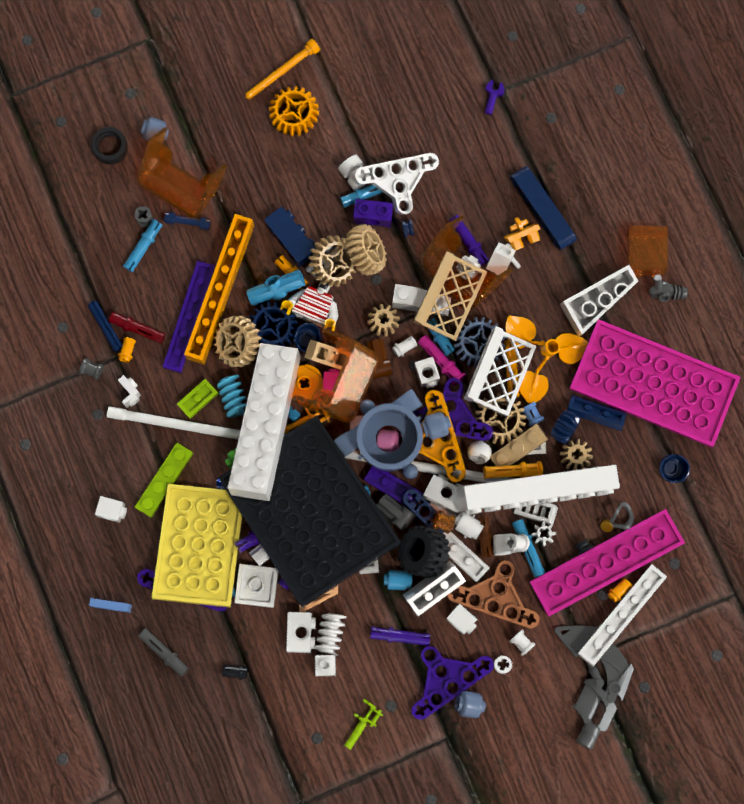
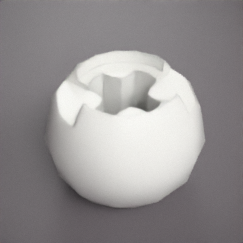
[467,440,492,464]

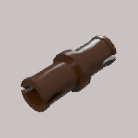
[477,517,493,558]

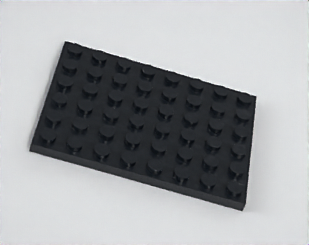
[218,415,401,608]

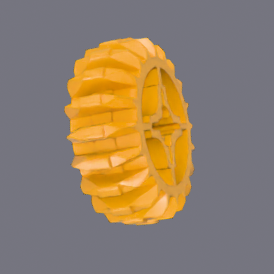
[269,86,319,137]

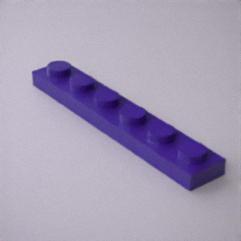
[163,261,216,374]

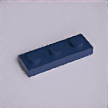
[567,395,627,431]

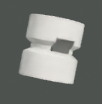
[338,155,370,190]

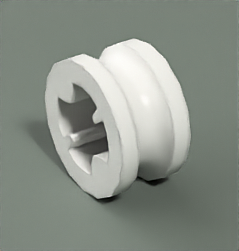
[494,656,512,674]

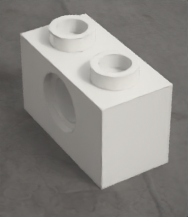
[423,474,464,515]
[286,612,316,653]

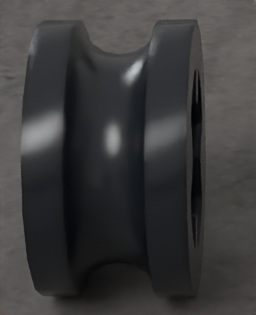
[574,538,594,555]

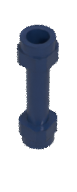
[164,212,211,230]

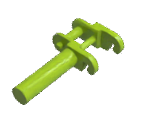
[344,699,383,750]

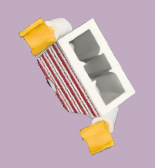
[280,281,338,332]

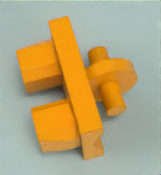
[504,217,540,250]

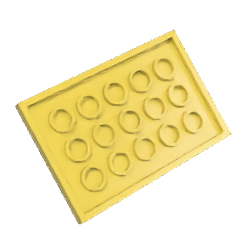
[152,484,242,608]

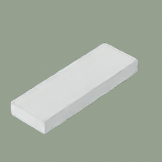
[443,528,490,582]

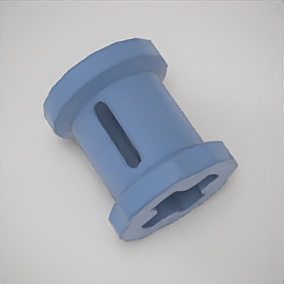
[522,402,544,427]

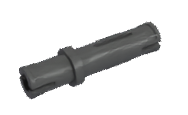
[138,628,189,677]

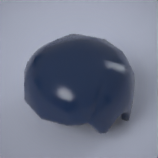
[293,323,322,352]
[658,454,690,483]

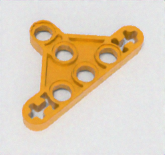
[400,390,466,482]

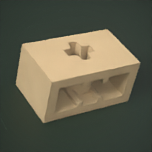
[304,340,352,371]

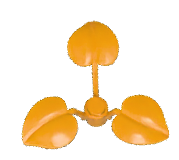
[505,315,588,404]

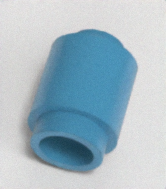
[383,570,412,591]

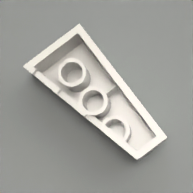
[560,265,638,337]

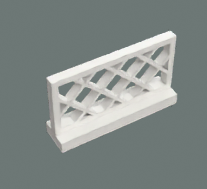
[464,326,536,416]

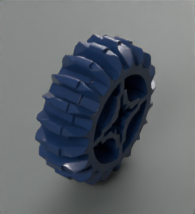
[249,302,298,347]

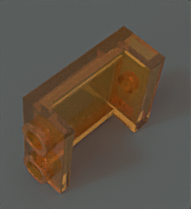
[627,225,668,278]

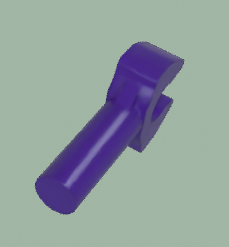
[485,80,504,115]

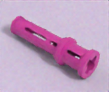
[418,335,466,386]

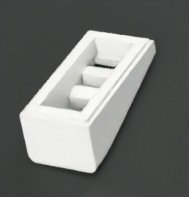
[514,501,558,525]

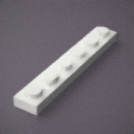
[578,564,667,667]

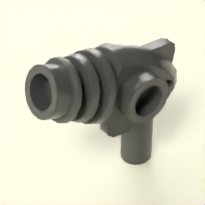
[649,275,688,302]

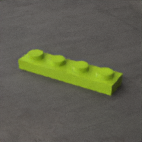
[135,443,194,518]

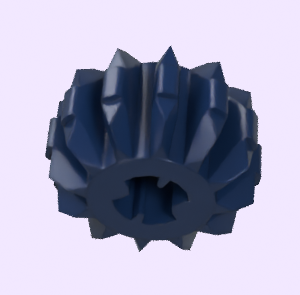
[551,410,580,444]

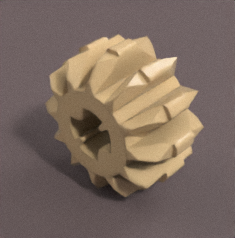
[368,304,400,337]
[560,439,593,471]

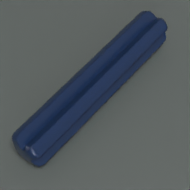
[88,301,122,352]

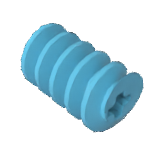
[217,375,247,418]

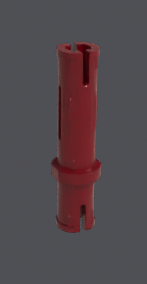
[108,312,166,344]

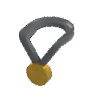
[601,502,634,532]

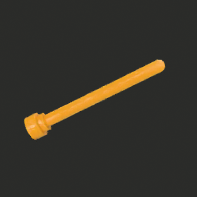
[245,38,320,99]

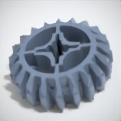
[454,317,505,368]

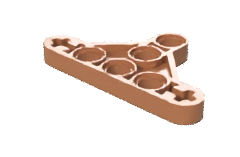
[447,561,539,629]

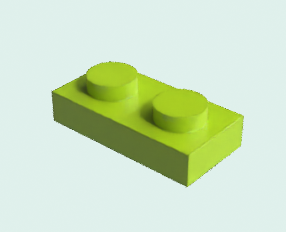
[177,379,219,419]

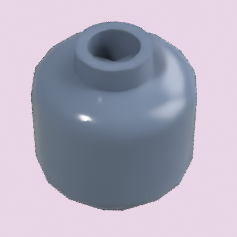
[140,117,169,144]
[422,412,452,440]
[455,691,486,719]

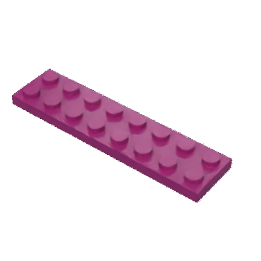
[529,509,685,617]

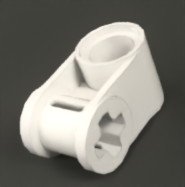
[492,533,530,555]

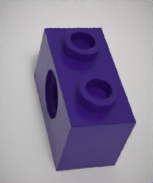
[353,199,393,228]

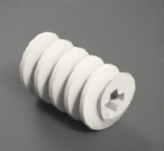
[315,613,347,656]

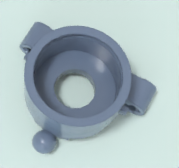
[334,389,423,479]

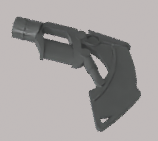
[554,626,634,750]

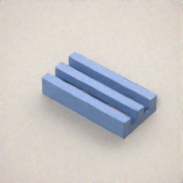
[89,598,132,613]

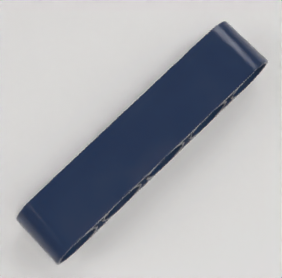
[510,166,577,251]

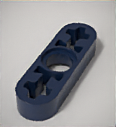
[401,489,447,533]

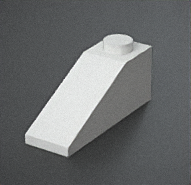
[392,284,451,316]

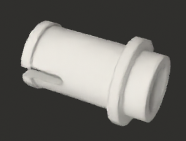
[392,336,417,357]

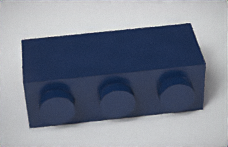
[264,206,316,267]

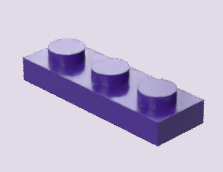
[364,466,423,509]

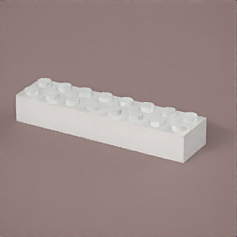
[228,343,301,501]
[456,465,620,515]

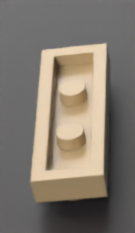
[490,424,548,466]

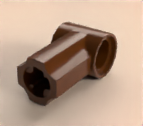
[367,339,393,379]

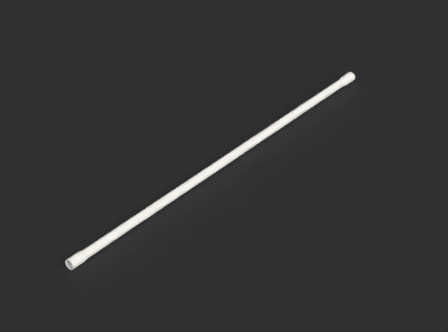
[107,406,516,483]

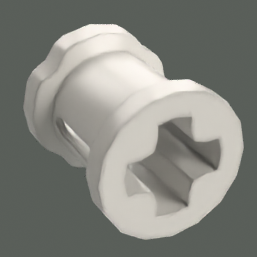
[510,630,535,656]

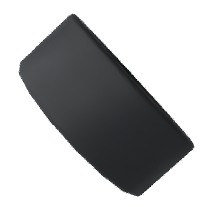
[91,127,128,165]

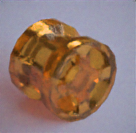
[433,510,455,534]

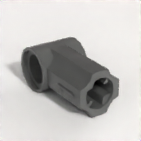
[377,494,416,532]

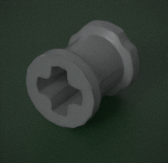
[135,206,153,228]
[79,358,104,381]

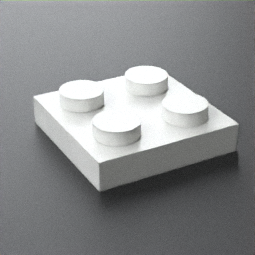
[235,564,278,608]

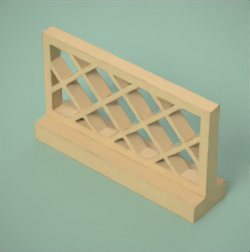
[413,251,487,341]

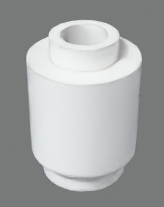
[454,513,484,539]

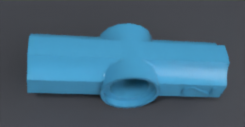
[247,270,305,306]

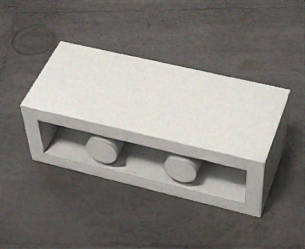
[403,561,466,616]

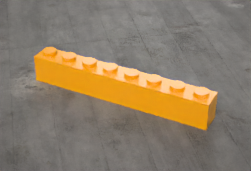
[184,214,254,365]

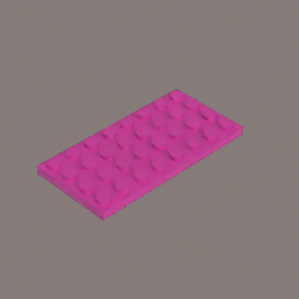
[569,319,741,448]

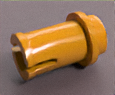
[118,337,136,363]
[608,578,633,603]

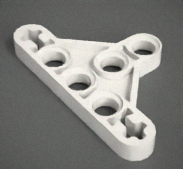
[352,153,439,214]

